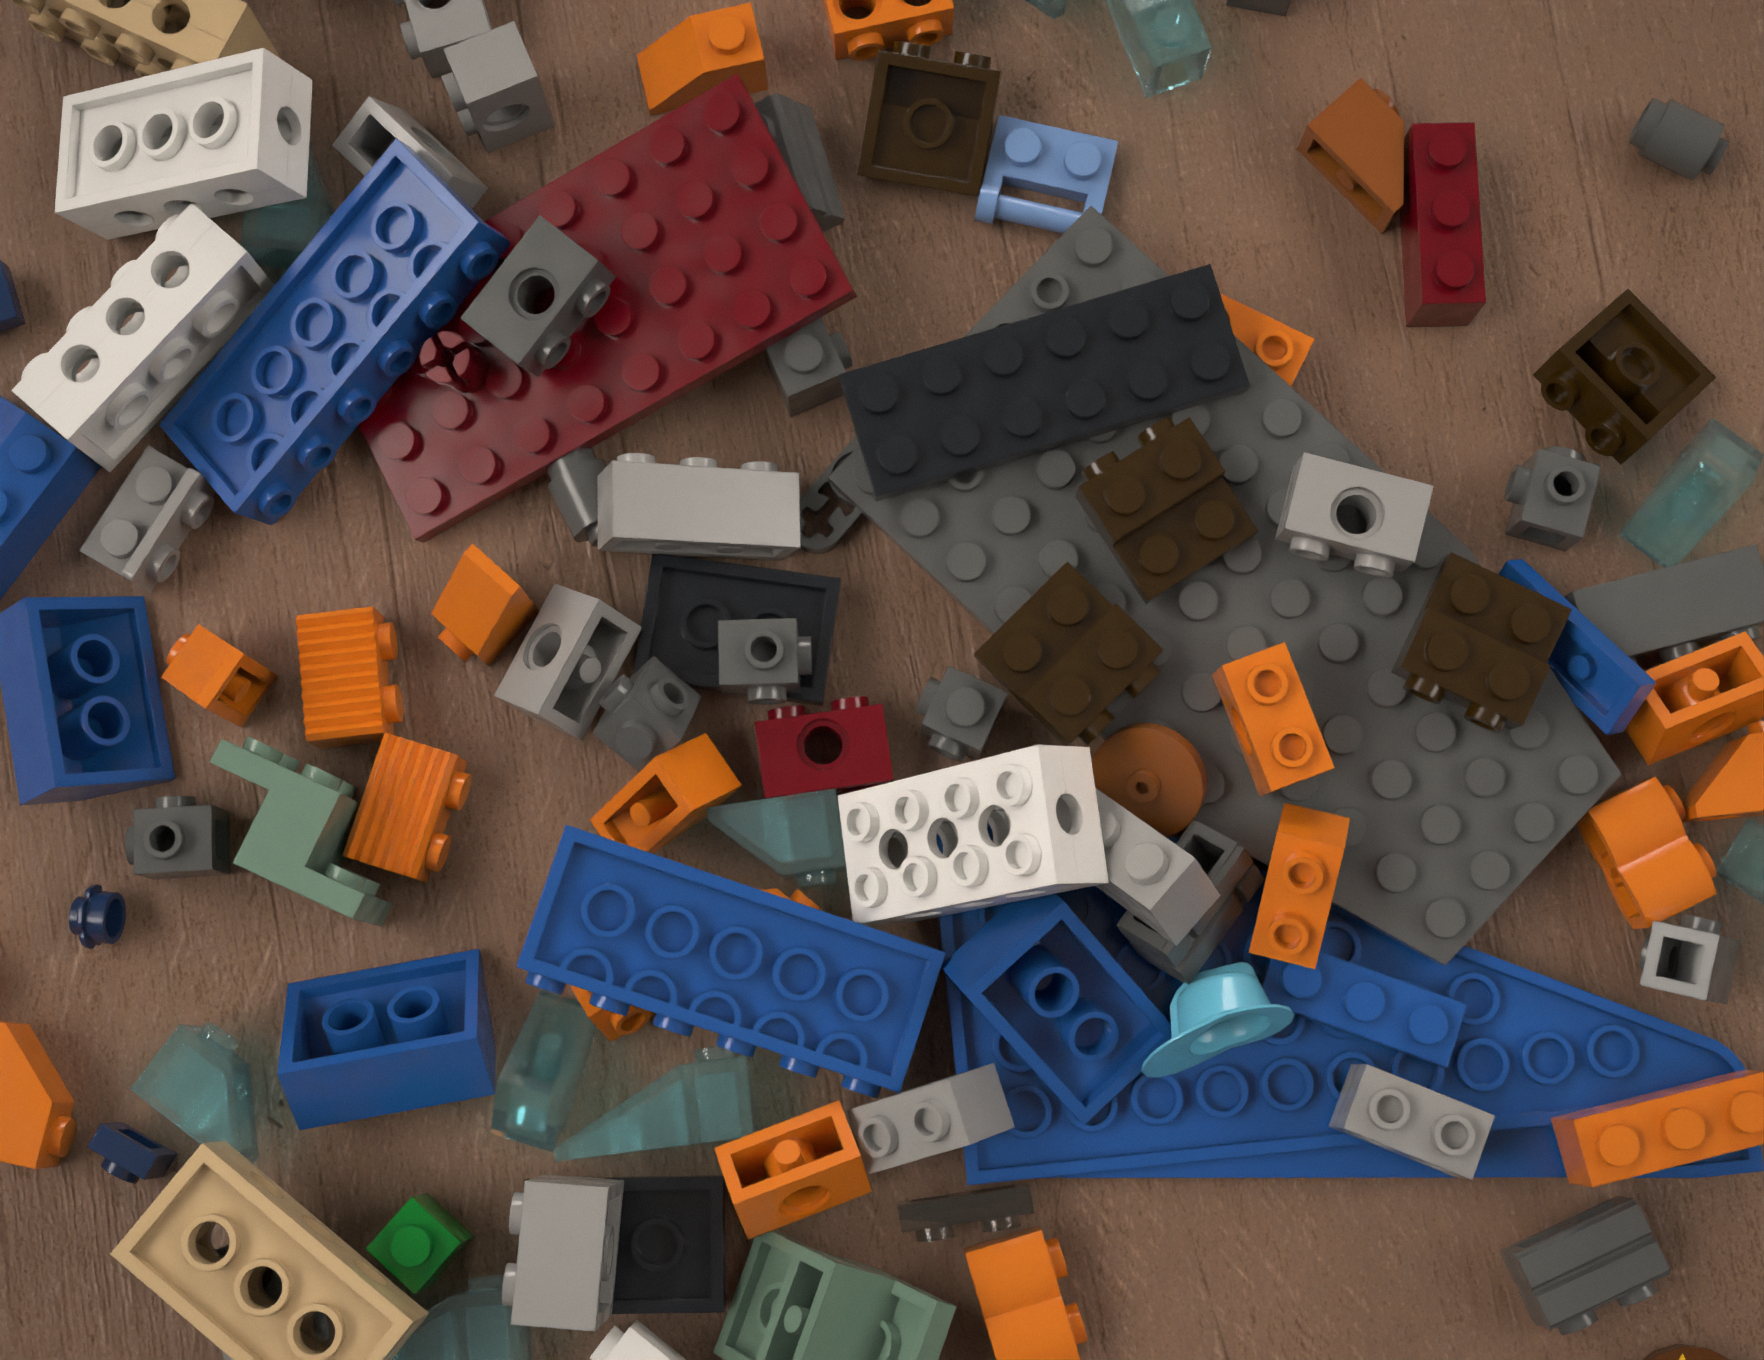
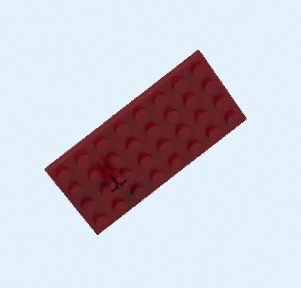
[359,73,858,542]

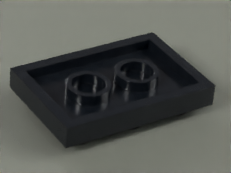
[633,554,841,706]
[525,1175,726,1314]

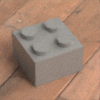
[502,1174,624,1332]

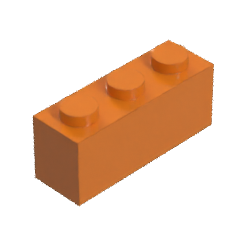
[1550,1070,1764,1187]

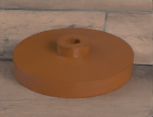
[1092,723,1208,837]

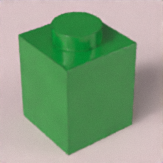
[366,1193,475,1294]

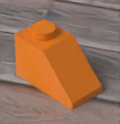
[636,2,768,116]
[431,543,539,666]
[161,624,278,728]
[1681,721,1764,824]
[590,733,742,854]
[0,1021,76,1169]

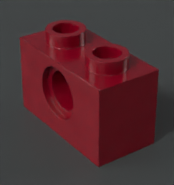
[754,696,894,806]

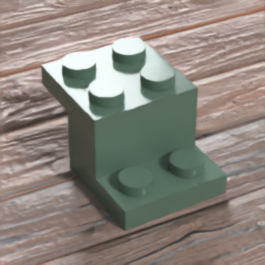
[209,736,393,927]
[713,1230,957,1360]

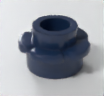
[69,885,126,949]

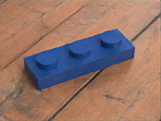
[1499,559,1657,735]
[1260,951,1467,1068]

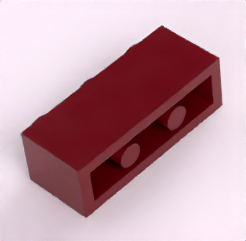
[1400,122,1486,327]

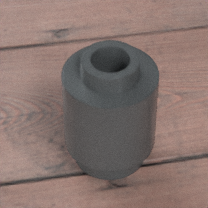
[1628,97,1729,181]
[547,448,607,547]

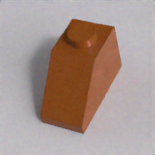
[1297,78,1404,234]

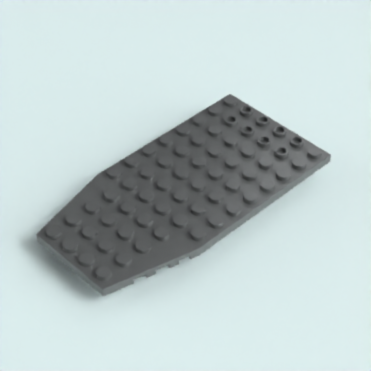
[828,206,1621,965]

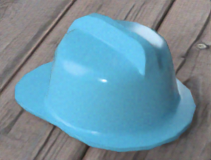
[1141,962,1294,1077]

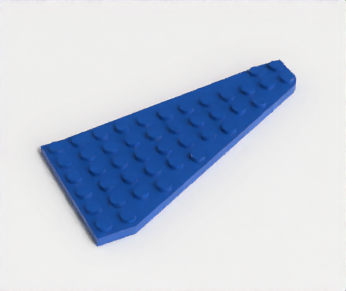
[936,822,1764,1185]

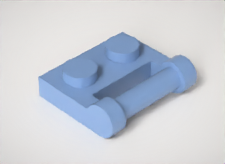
[974,115,1118,234]

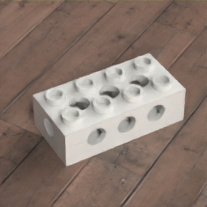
[55,48,312,240]
[11,203,274,472]
[838,745,1109,925]

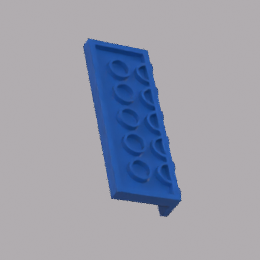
[159,138,510,525]
[516,824,946,1098]

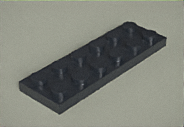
[838,264,1250,502]

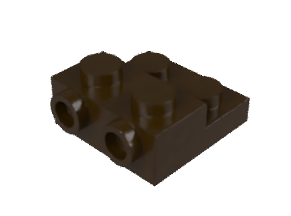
[857,41,1002,197]
[1533,289,1716,465]
[1075,416,1258,604]
[1391,552,1572,733]
[974,561,1163,746]

